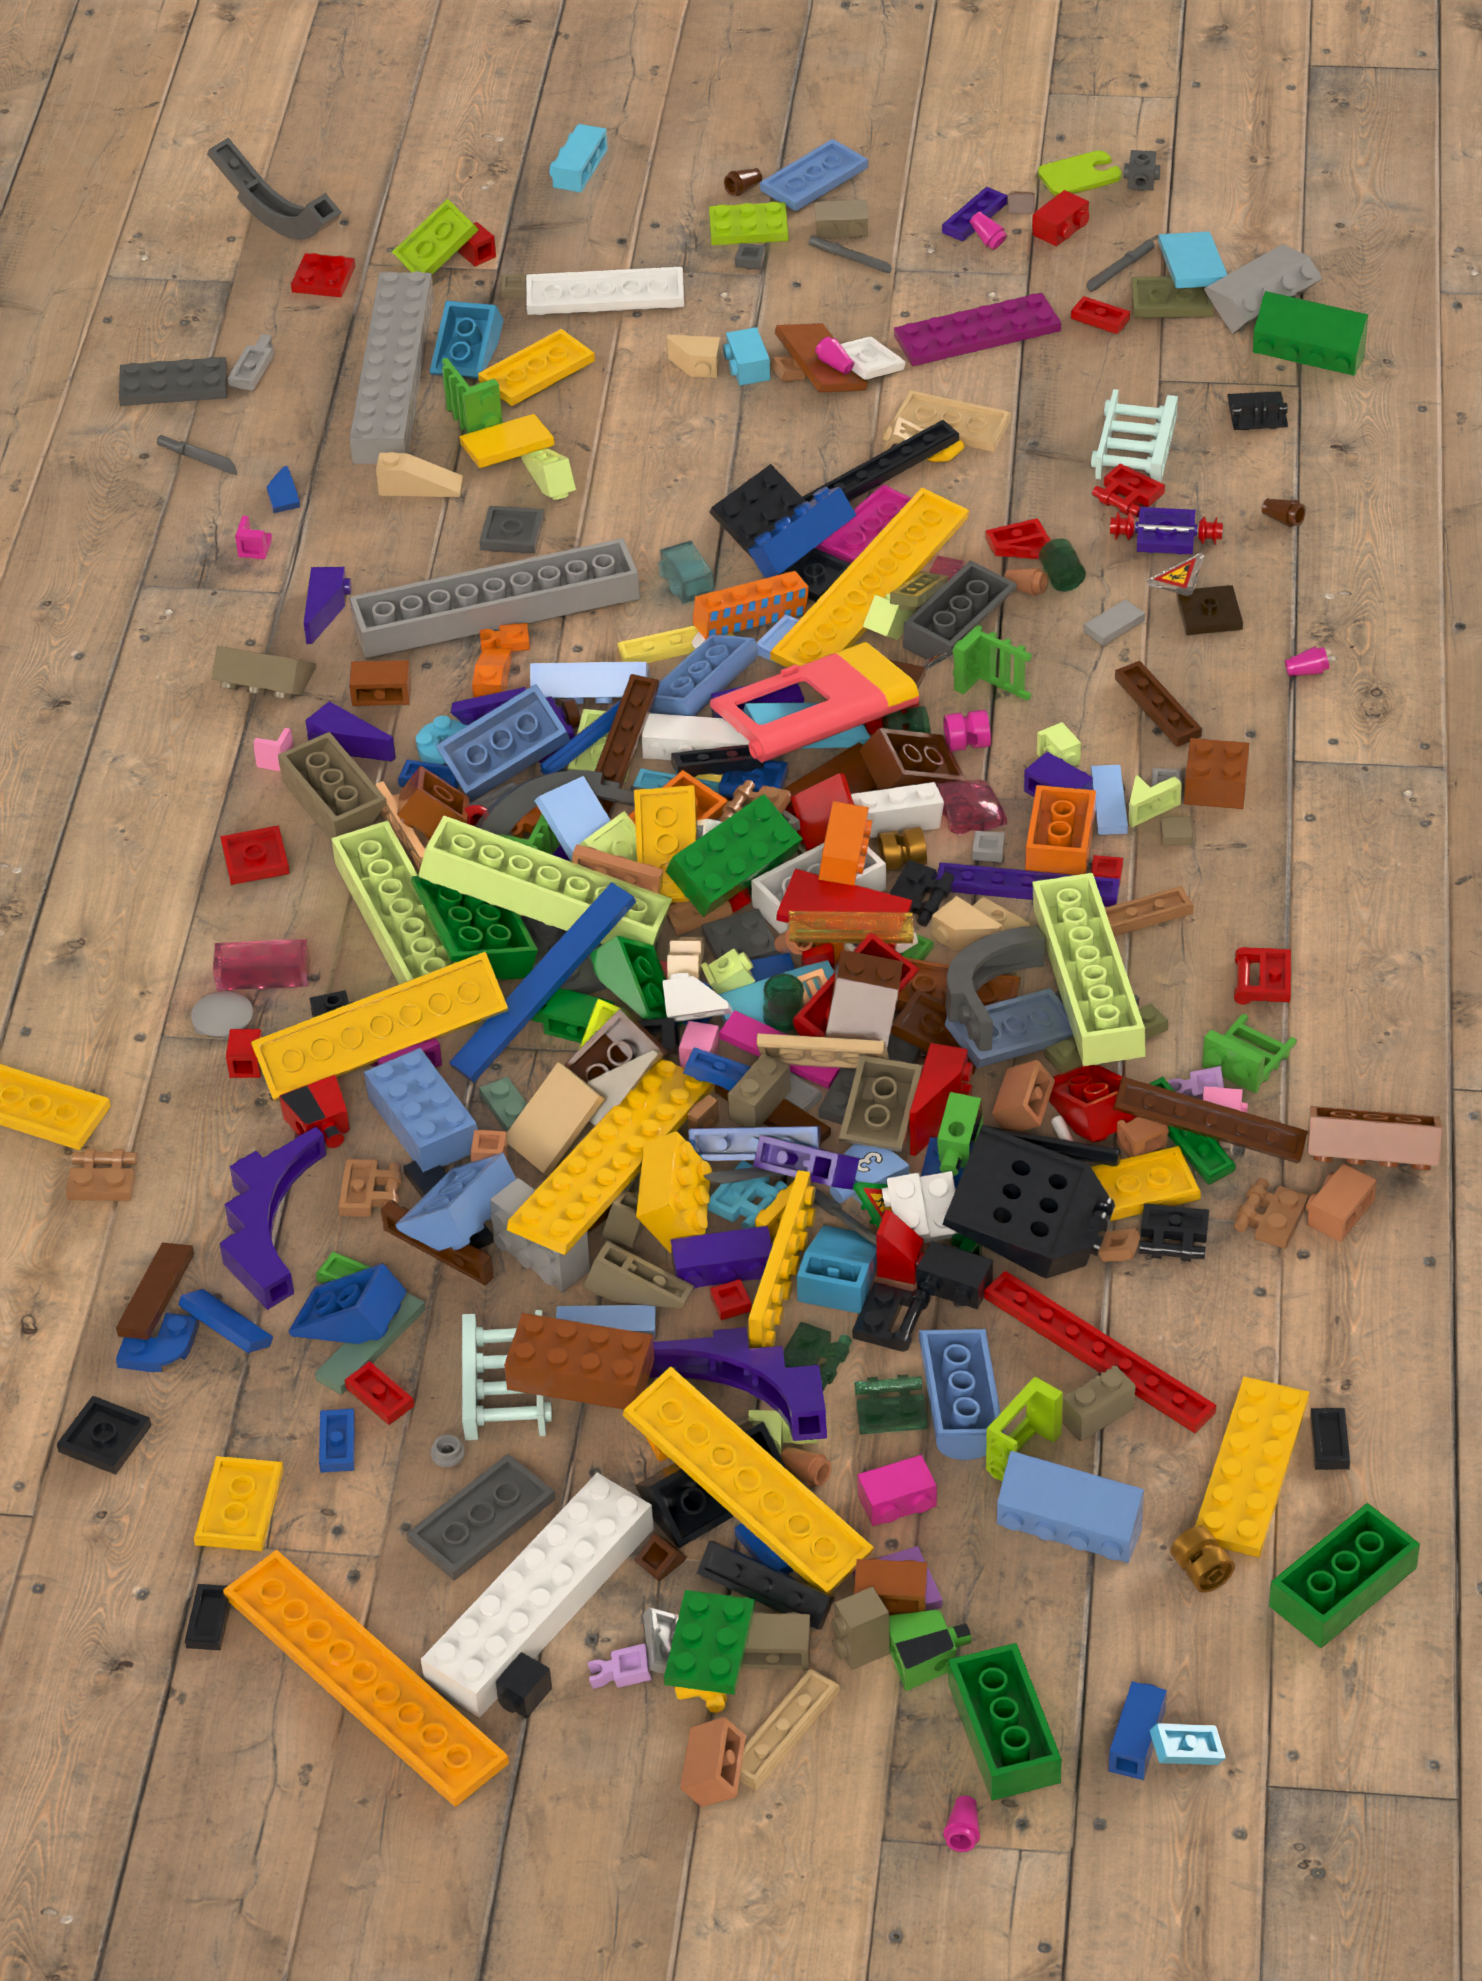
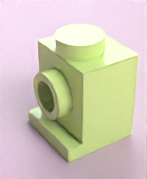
[1037,722,1081,767]
[701,948,755,994]

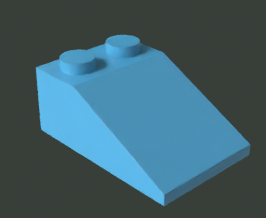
[429,301,504,379]

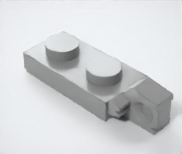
[228,334,274,391]

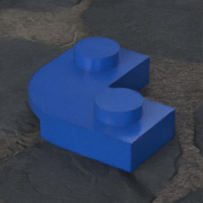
[116,1313,199,1372]

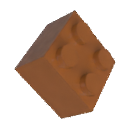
[1184,738,1250,809]
[397,765,469,841]

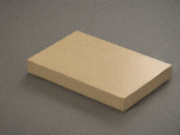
[506,1062,605,1176]

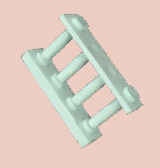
[1091,389,1178,483]
[462,1310,552,1440]

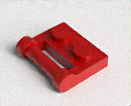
[1234,947,1291,1005]

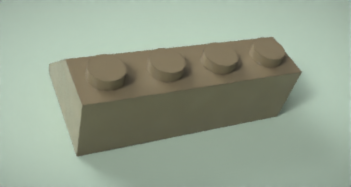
[278,732,387,840]

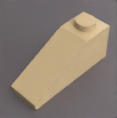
[376,452,463,497]

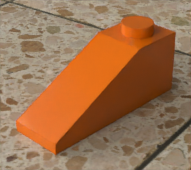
[472,648,512,698]

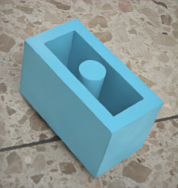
[722,327,770,386]

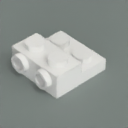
[882,1171,959,1243]

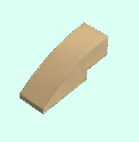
[667,936,705,980]

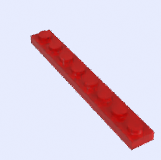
[984,1271,1216,1433]

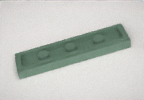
[315,1292,426,1395]

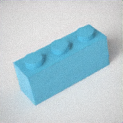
[549,124,608,192]

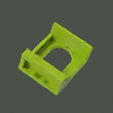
[986,1376,1063,1481]

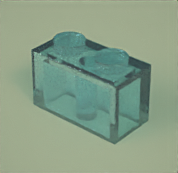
[658,540,714,604]

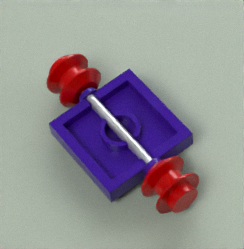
[1110,507,1223,554]

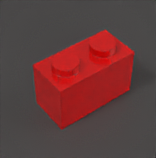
[1032,190,1090,247]

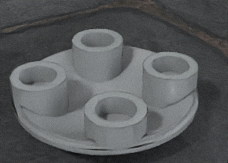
[191,991,253,1040]

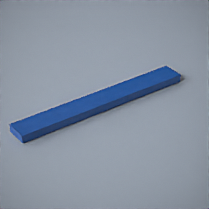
[449,882,636,1083]

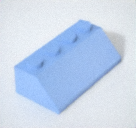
[530,662,649,704]

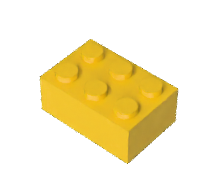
[636,1131,712,1254]

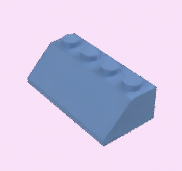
[395,1153,516,1251]
[997,1451,1144,1563]

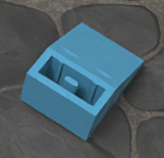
[797,1225,877,1314]

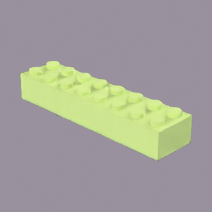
[418,816,672,947]
[331,820,455,985]
[1033,873,1146,1066]

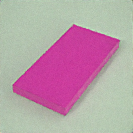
[816,484,912,564]

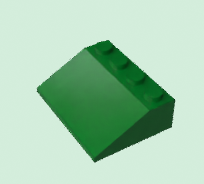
[411,876,538,980]

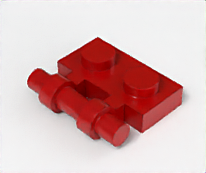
[1092,463,1165,518]

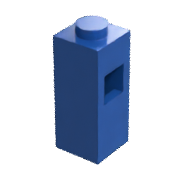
[1109,1681,1167,1780]

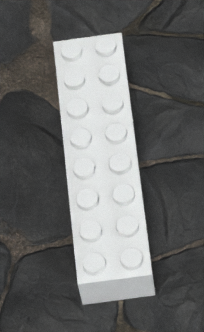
[421,1473,654,1718]

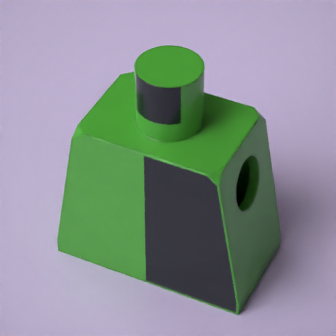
[937,1092,983,1176]
[889,1610,972,1691]

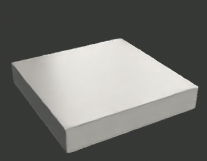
[840,336,906,380]

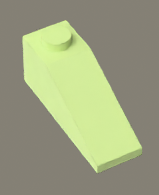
[521,448,576,500]

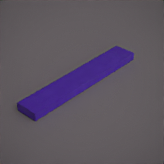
[936,862,1120,907]

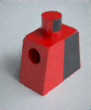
[279,1074,350,1148]

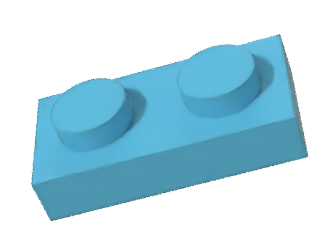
[1150,1723,1226,1765]

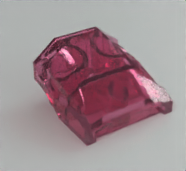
[935,780,1007,834]

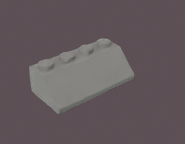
[1204,244,1322,334]

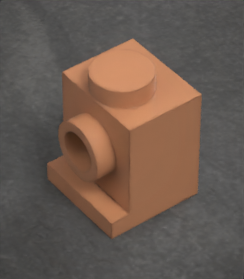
[1116,1117,1169,1158]

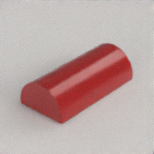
[793,932,920,1037]

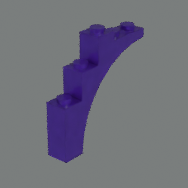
[219,1127,326,1310]
[650,1327,827,1441]

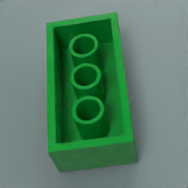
[665,794,802,917]
[1269,1503,1420,1648]
[948,1642,1062,1801]

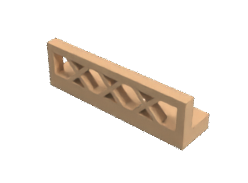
[375,781,429,875]

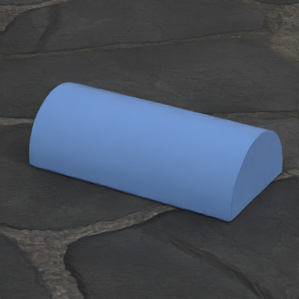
[650,634,758,716]
[919,1329,1004,1460]

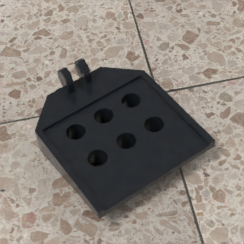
[942,1125,1115,1279]

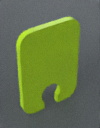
[1038,150,1122,196]

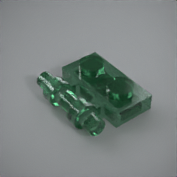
[783,1322,852,1391]
[854,1374,927,1435]

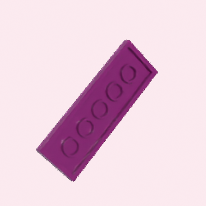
[894,292,1061,367]

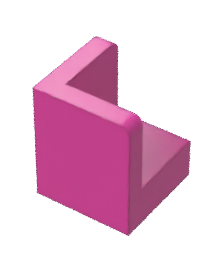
[235,515,272,559]

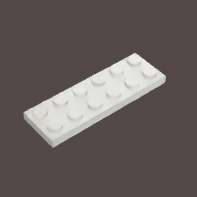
[526,267,684,315]

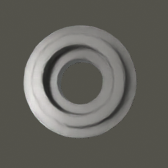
[431,1435,465,1467]

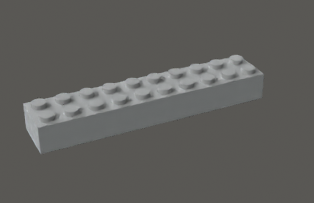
[350,271,434,464]
[350,538,640,659]

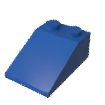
[288,1263,407,1344]

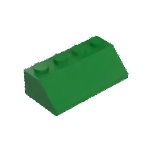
[1253,291,1368,376]

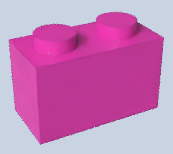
[857,1455,937,1526]

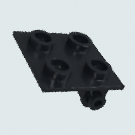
[1227,391,1288,430]

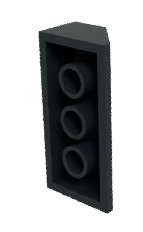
[635,1421,786,1548]

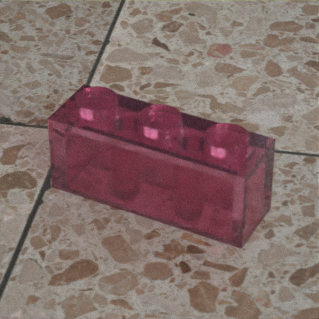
[213,939,310,991]

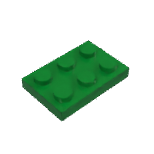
[664,1590,755,1695]

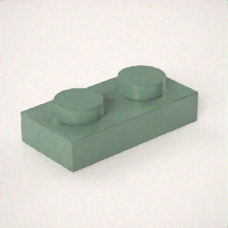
[479,1076,527,1133]

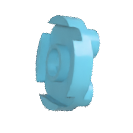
[415,716,467,765]

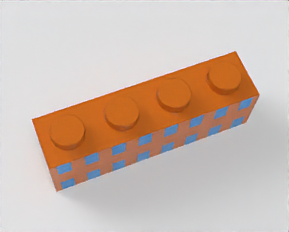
[692,571,809,640]

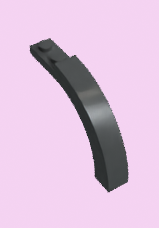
[207,138,342,239]
[475,770,645,835]
[945,925,1045,1051]

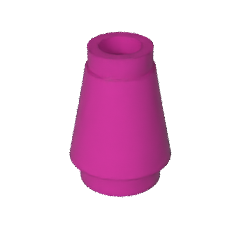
[969,212,1007,250]
[815,336,855,375]
[1285,646,1329,677]
[943,1796,980,1852]

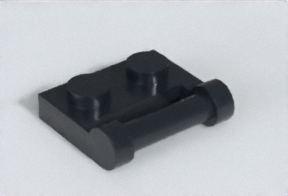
[852,1282,931,1352]

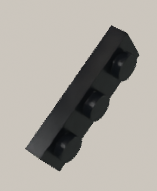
[671,744,764,777]

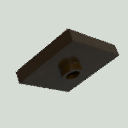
[1176,585,1243,635]

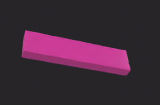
[719,1010,841,1089]

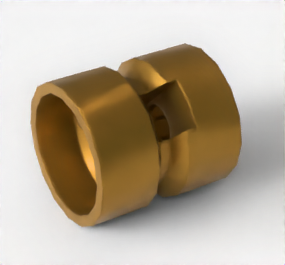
[877,827,927,871]
[1170,1525,1235,1593]

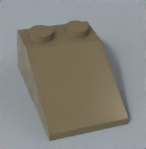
[839,1055,923,1152]

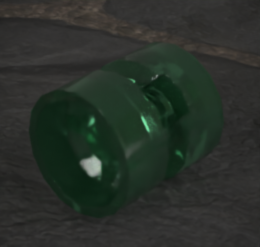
[1039,538,1086,592]
[882,706,931,733]
[763,973,804,1032]

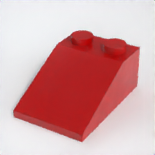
[909,1043,973,1156]
[1049,1065,1137,1142]

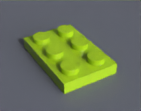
[392,198,478,275]
[709,202,788,245]

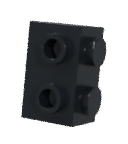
[916,1241,993,1310]

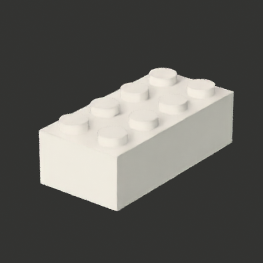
[751,843,886,934]

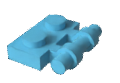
[708,1160,788,1229]

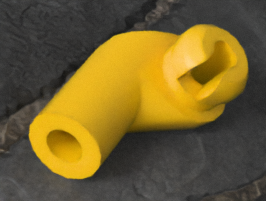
[927,440,965,462]
[675,1687,727,1713]

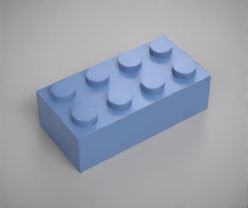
[435,684,570,803]
[364,1048,478,1172]

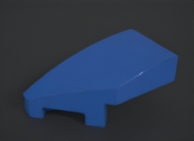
[266,466,300,513]

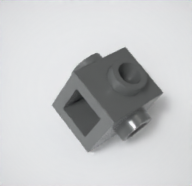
[1123,150,1160,191]

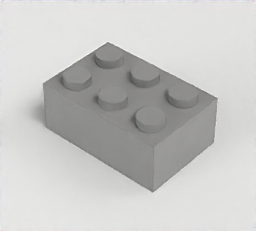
[490,1178,591,1293]

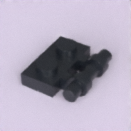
[889,860,955,927]
[1139,1204,1209,1262]

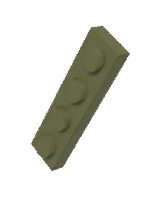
[890,572,949,611]
[1045,1004,1168,1074]

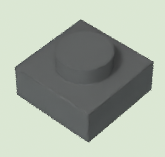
[735,243,766,269]

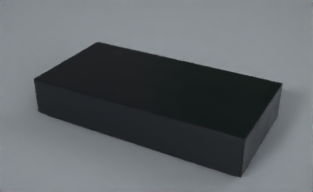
[1310,1408,1350,1470]
[185,1584,231,1651]

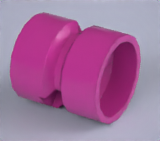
[943,710,991,752]

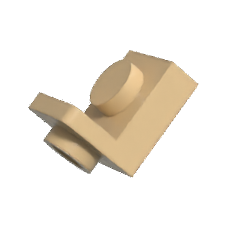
[881,417,925,451]

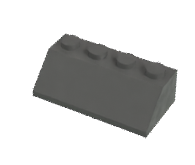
[903,560,1017,659]

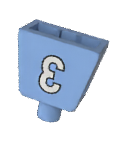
[830,1144,909,1205]

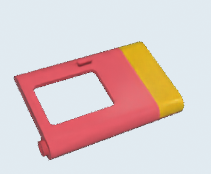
[710,642,919,763]

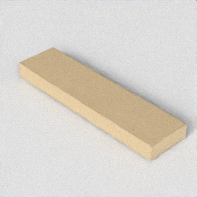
[739,1668,840,1791]

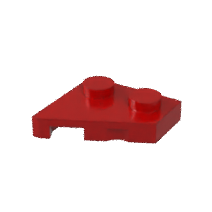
[985,518,1057,560]

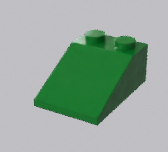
[590,936,684,1027]

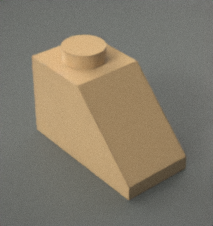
[667,334,721,378]
[932,896,1002,951]

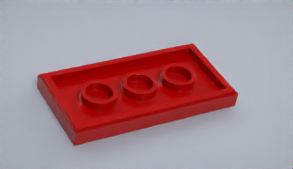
[776,869,912,950]

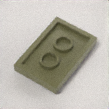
[1131,276,1213,318]

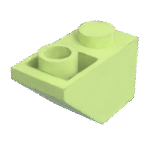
[862,593,917,640]

